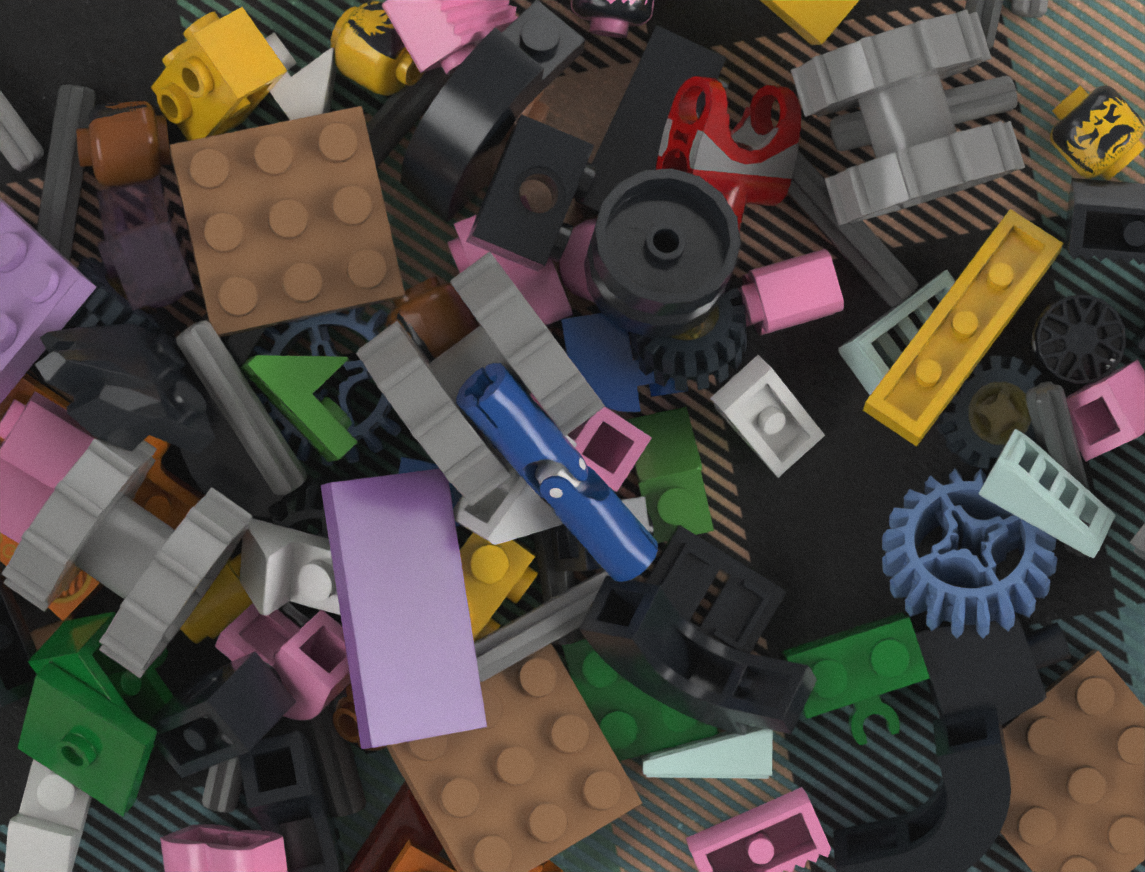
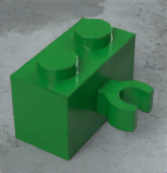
[28,612,173,748]
[781,612,930,746]

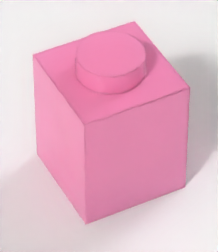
[1066,359,1145,462]

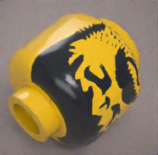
[331,0,425,96]
[1050,85,1145,181]

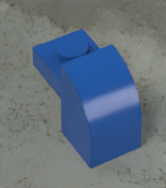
[561,313,688,413]

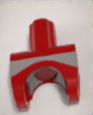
[656,76,801,232]

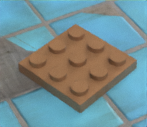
[170,106,405,337]
[386,644,642,872]
[1000,649,1145,872]

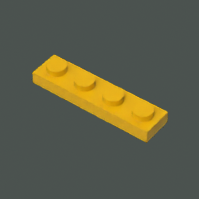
[863,209,1064,447]

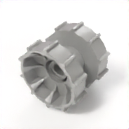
[791,10,1025,225]
[356,251,605,506]
[2,438,253,678]

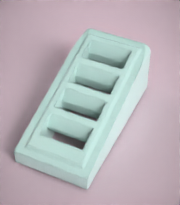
[838,270,956,395]
[979,429,1115,558]
[642,725,773,779]

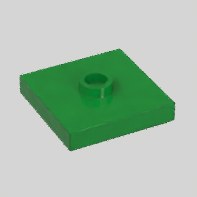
[17,662,157,817]

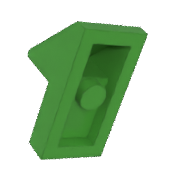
[239,355,358,462]
[626,407,714,543]

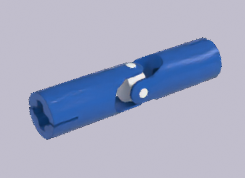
[456,363,658,582]

